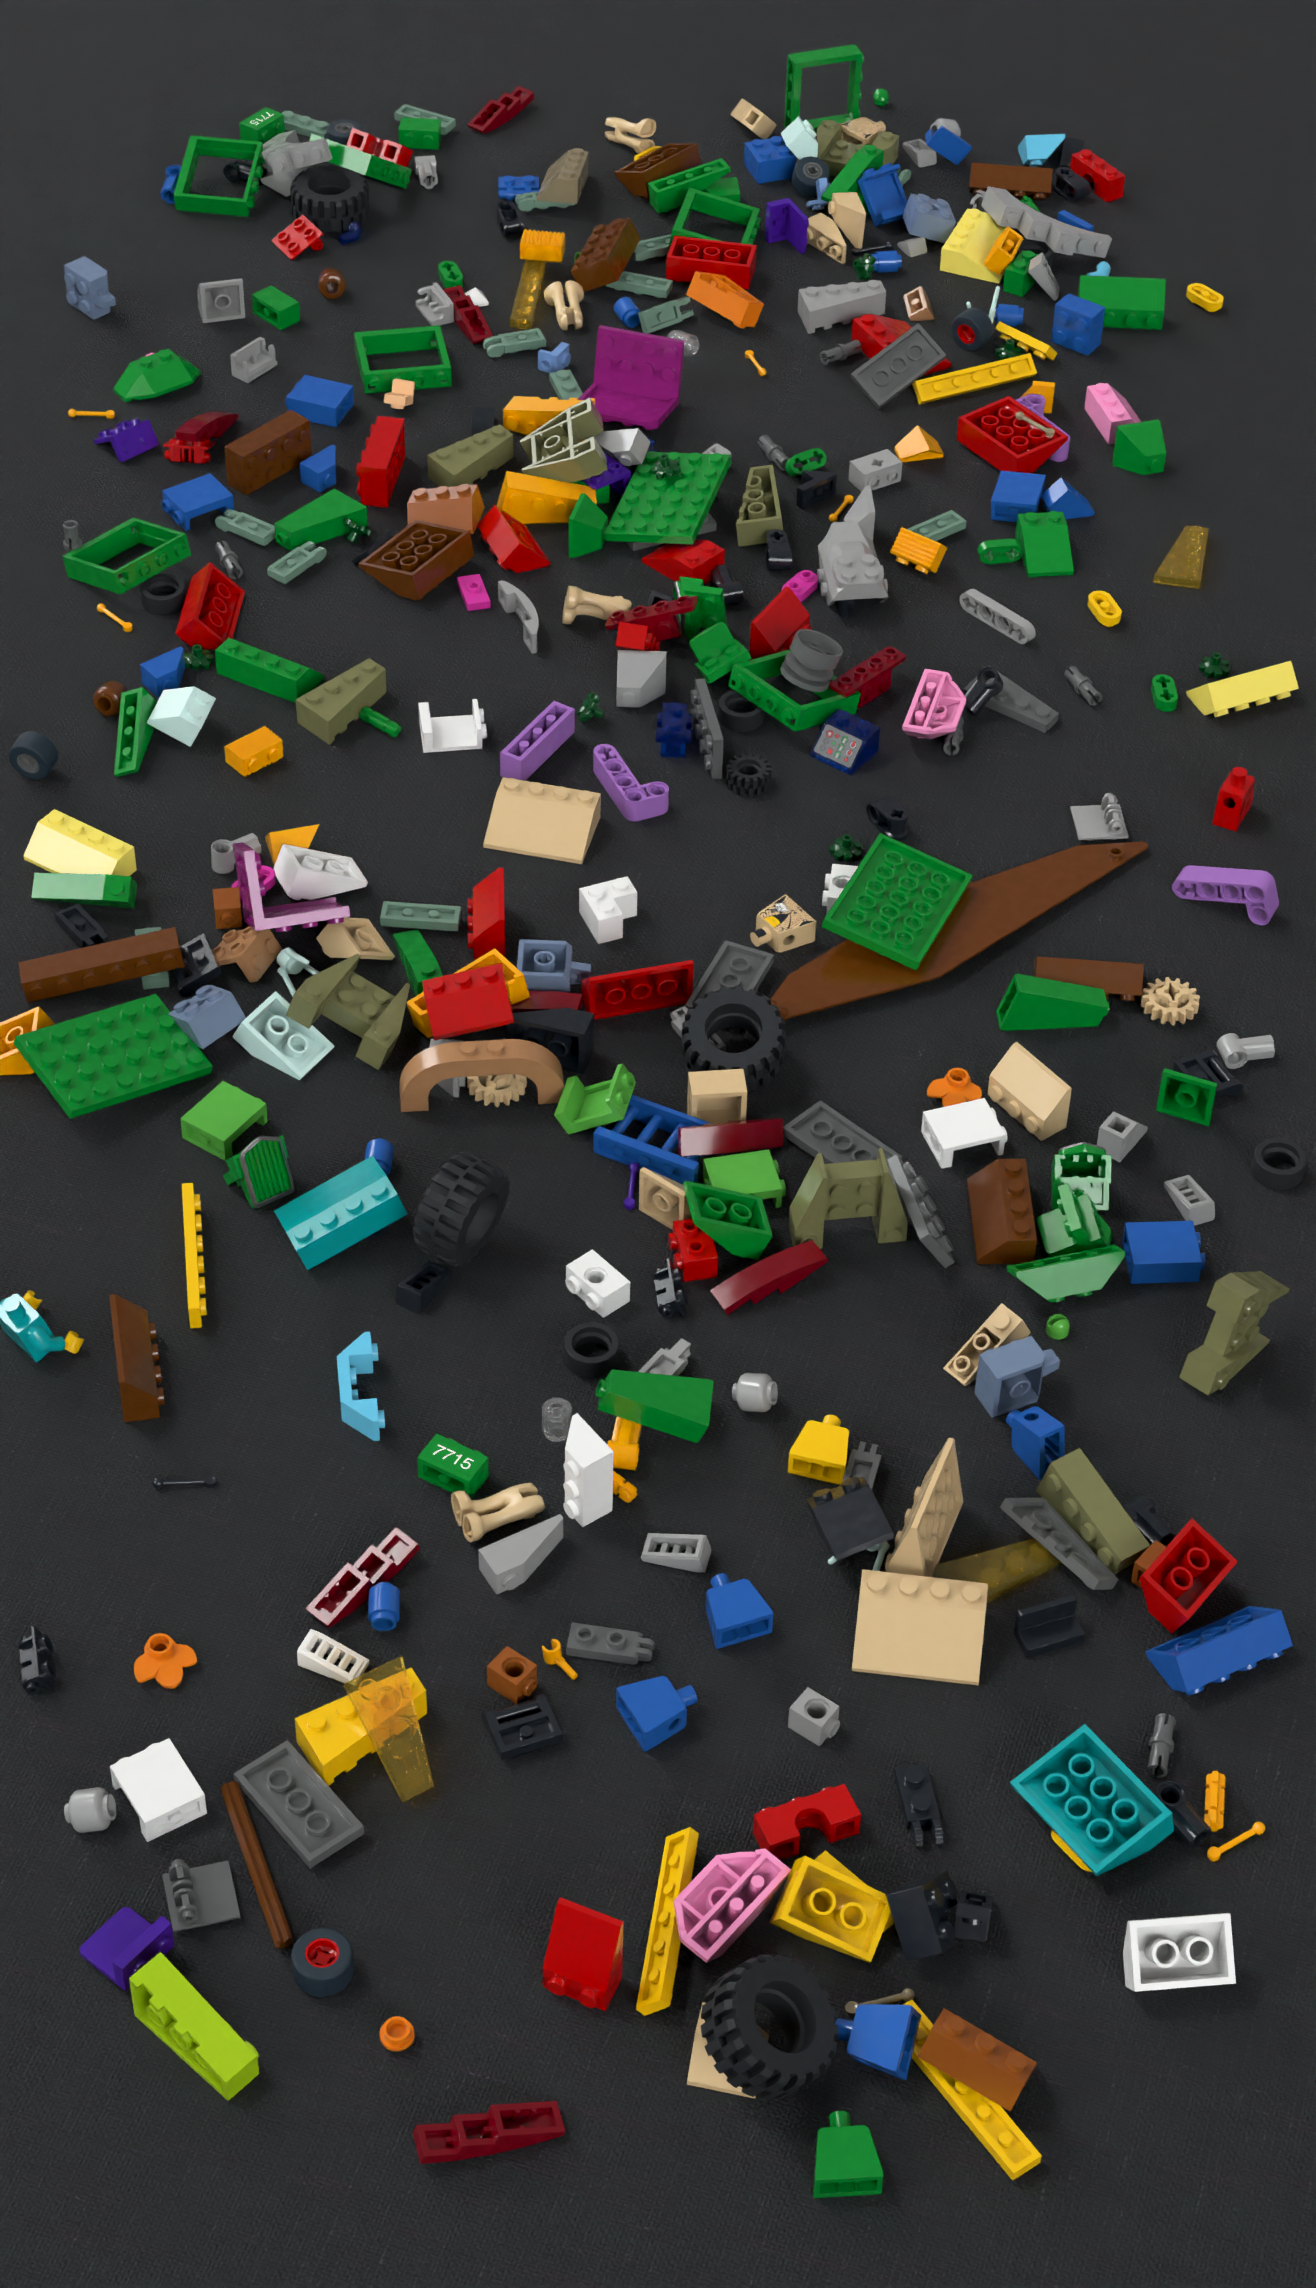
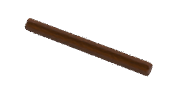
[221,1781,293,1949]

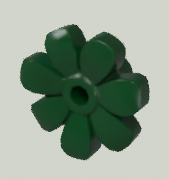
[853,253,876,280]
[995,339,1022,360]
[651,454,681,479]
[344,519,372,543]
[184,644,214,670]
[1199,652,1230,678]
[577,692,604,722]
[829,834,862,861]

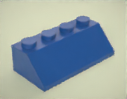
[1145,1606,1293,1695]

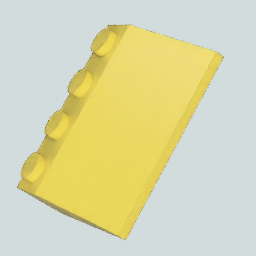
[940,209,1024,284]

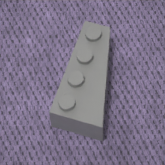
[798,280,886,334]

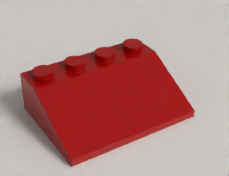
[851,314,952,375]
[957,396,1068,474]

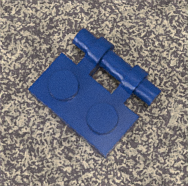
[498,175,539,201]

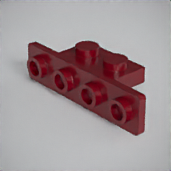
[605,595,698,641]
[829,646,906,708]

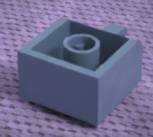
[903,193,956,243]
[64,256,116,319]
[517,939,592,993]
[168,985,246,1049]
[975,1336,1060,1418]

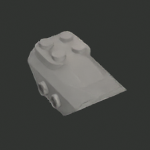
[817,521,889,606]

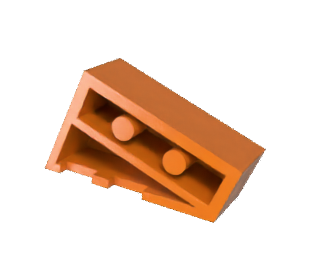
[686,271,764,329]

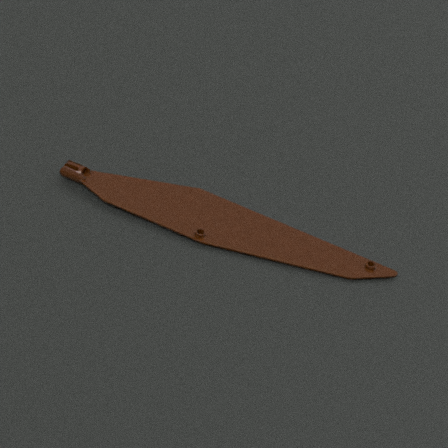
[770,841,1148,1022]

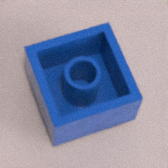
[744,136,796,184]
[1051,293,1105,356]

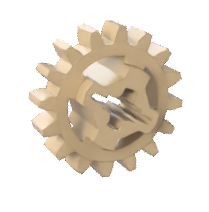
[1141,977,1200,1025]
[467,1074,527,1107]

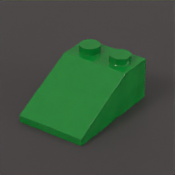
[1015,511,1074,577]
[683,1181,773,1260]

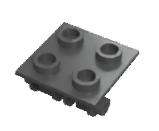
[162,1859,241,1932]

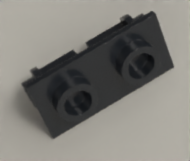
[653,1258,688,1318]
[18,1625,56,1694]

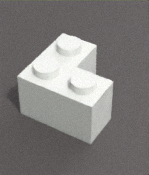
[579,876,637,944]

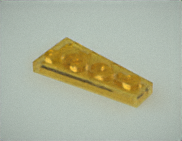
[1153,525,1209,589]
[932,1538,1061,1603]
[343,1656,434,1803]

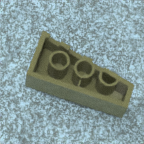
[427,425,514,487]
[736,465,783,547]
[296,658,386,745]
[1036,1448,1150,1574]

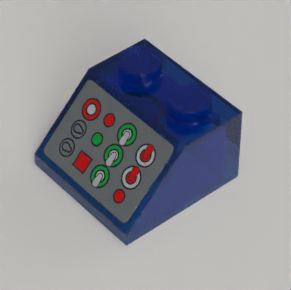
[810,709,880,775]

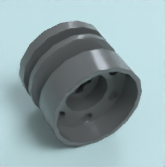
[780,629,843,692]

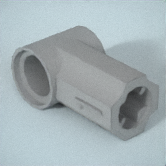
[414,155,438,189]
[211,833,261,874]
[1217,1033,1275,1069]

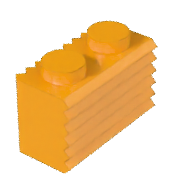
[984,227,1023,275]
[520,229,565,263]
[890,527,947,574]
[224,725,283,777]

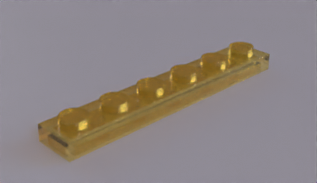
[510,260,548,329]

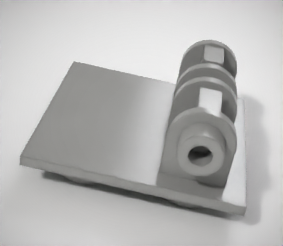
[1070,793,1129,841]

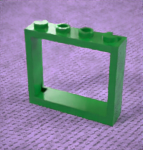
[784,44,864,133]
[309,133,412,189]
[174,135,265,217]
[668,188,762,247]
[354,325,452,394]
[62,517,191,594]
[728,650,861,732]

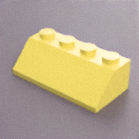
[1186,661,1299,717]
[24,809,137,876]

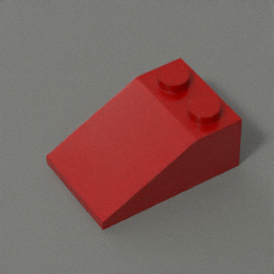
[642,540,725,584]
[543,1897,624,2011]

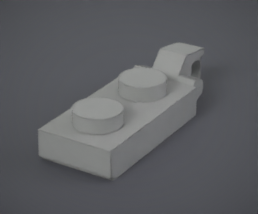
[638,1338,691,1376]

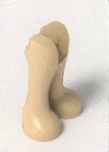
[604,117,656,154]
[544,280,584,330]
[562,586,632,624]
[451,1483,545,1543]

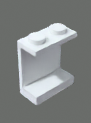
[418,699,487,753]
[921,1098,1007,1169]
[110,1738,207,1842]

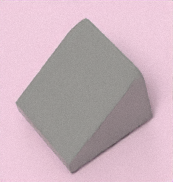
[897,237,927,257]

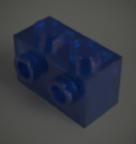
[656,702,692,758]

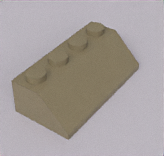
[537,148,589,204]

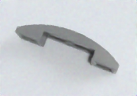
[498,580,539,654]

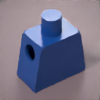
[1006,1406,1065,1480]
[705,1573,773,1649]
[616,1676,697,1752]
[835,2004,922,2080]

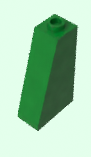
[275,488,368,551]
[996,973,1109,1031]
[595,1369,714,1443]

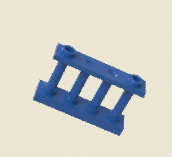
[593,1095,713,1184]

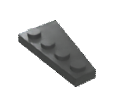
[963,671,1059,733]
[1000,1498,1119,1590]

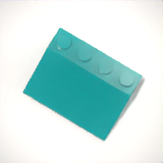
[274,1156,407,1270]
[1010,1724,1174,1876]

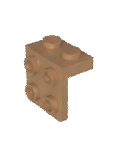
[213,926,282,983]

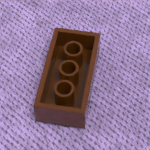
[571,217,641,292]
[225,410,312,495]

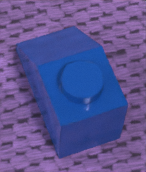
[300,444,337,492]
[1041,477,1095,519]
[140,646,185,698]

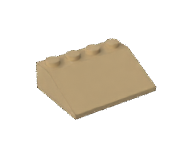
[483,777,601,864]
[885,1438,963,1577]
[852,1569,988,1685]

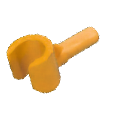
[542,1639,578,1680]

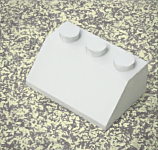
[563,1413,613,1527]
[1123,1913,1236,1992]

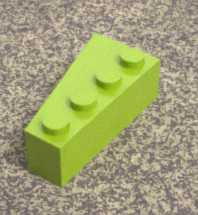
[129,1952,259,2101]

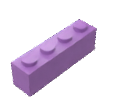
[500,701,575,781]

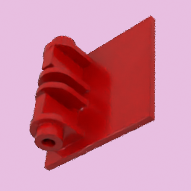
[271,215,324,261]
[163,436,216,464]

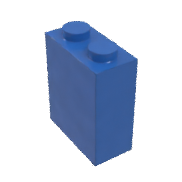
[285,375,354,427]
[1122,1221,1206,1284]

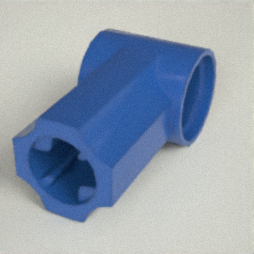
[160,165,182,204]

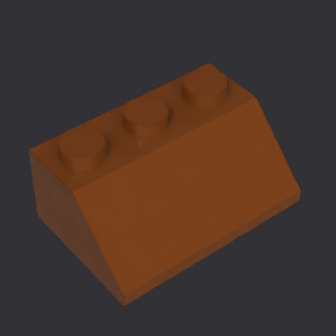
[407,484,485,534]
[918,2008,1037,2111]

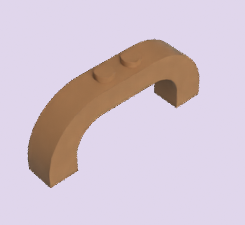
[399,1039,564,1112]

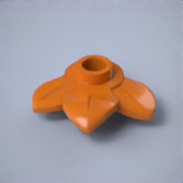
[927,1068,982,1107]
[134,1633,197,1689]

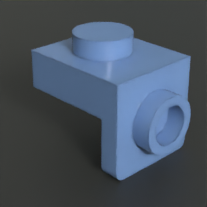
[806,178,830,211]
[538,342,571,373]

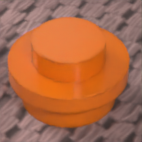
[380,2016,414,2051]

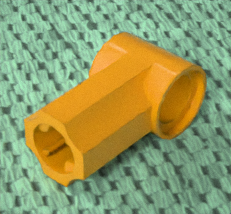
[607,1417,642,1471]

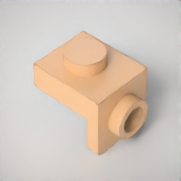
[384,378,415,409]

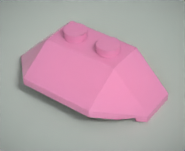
[902,669,967,739]
[673,1849,791,1963]

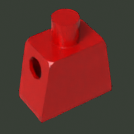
[1212,767,1255,832]

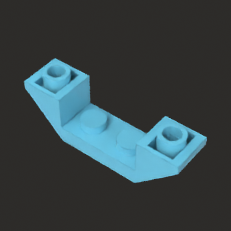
[337,1332,385,1441]

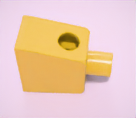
[788,1415,849,1485]

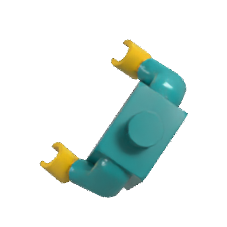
[0,1290,84,1363]

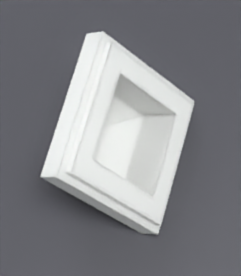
[465,288,489,307]

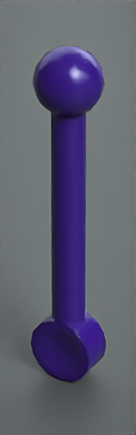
[624,1162,640,1210]

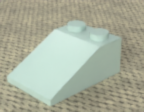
[233,991,335,1080]

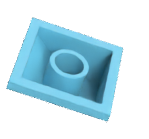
[1018,134,1065,167]

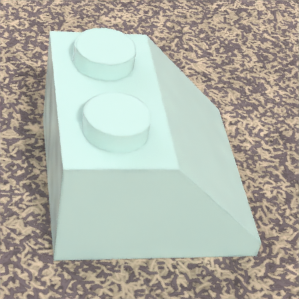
[781,116,818,160]
[147,686,216,747]

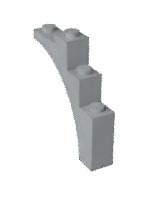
[262,130,332,176]
[981,186,1112,258]

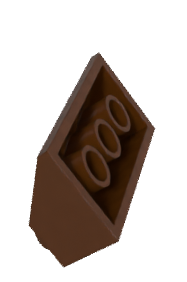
[614,143,702,199]
[969,163,1053,201]
[1034,957,1144,1001]
[967,1159,1037,1264]
[109,1294,165,1422]

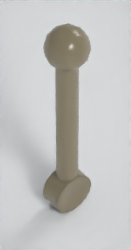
[1016,411,1055,437]
[845,1988,915,2017]

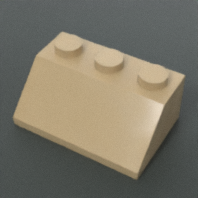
[987,1042,1072,1141]

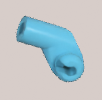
[1087,261,1111,276]

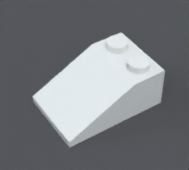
[273,844,368,900]

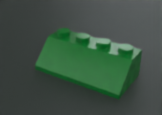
[1078,275,1166,330]
[215,638,324,703]

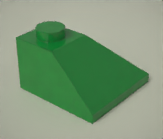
[1112,419,1166,475]
[569,493,608,558]
[1156,1068,1217,1126]

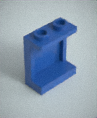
[857,163,908,227]
[991,471,1046,522]
[161,473,234,531]

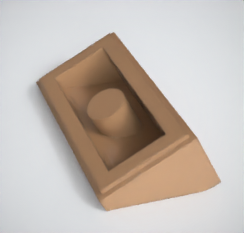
[903,286,935,321]

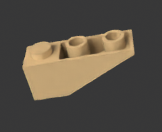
[730,99,777,139]
[807,213,846,264]
[943,1303,1031,1386]

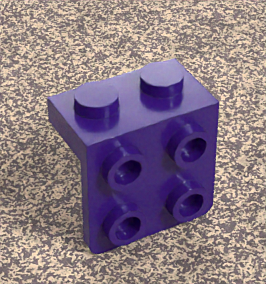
[765,198,809,254]
[93,418,159,462]
[581,452,631,496]
[79,1907,175,1991]

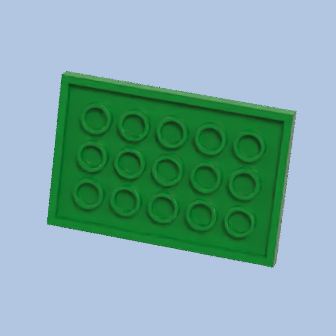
[604,451,731,544]
[821,833,973,971]
[14,994,213,1119]

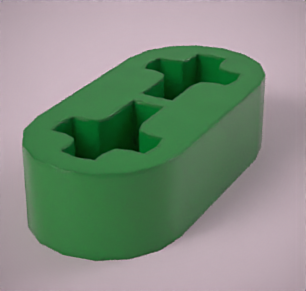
[438,261,463,288]
[785,448,826,477]
[977,539,1023,564]
[1151,674,1178,712]

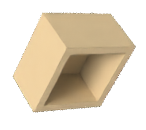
[687,1069,747,1123]

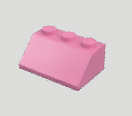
[1084,383,1141,445]

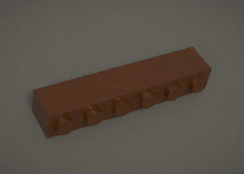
[18,927,185,1003]

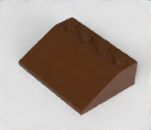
[359,520,475,600]

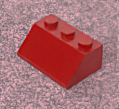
[477,505,551,573]
[749,586,811,660]
[468,868,505,959]
[422,963,514,1041]
[1139,1518,1238,1634]

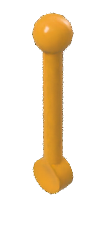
[745,350,766,376]
[68,409,115,419]
[829,495,854,522]
[97,603,132,632]
[1207,1822,1265,1861]

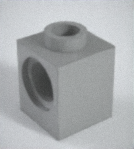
[788,1687,840,1746]

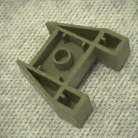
[817,120,899,177]
[520,398,607,483]
[286,953,410,1070]
[789,1148,908,1249]
[1179,1271,1290,1395]

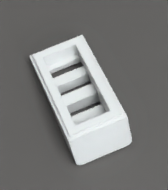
[297,1629,369,1687]

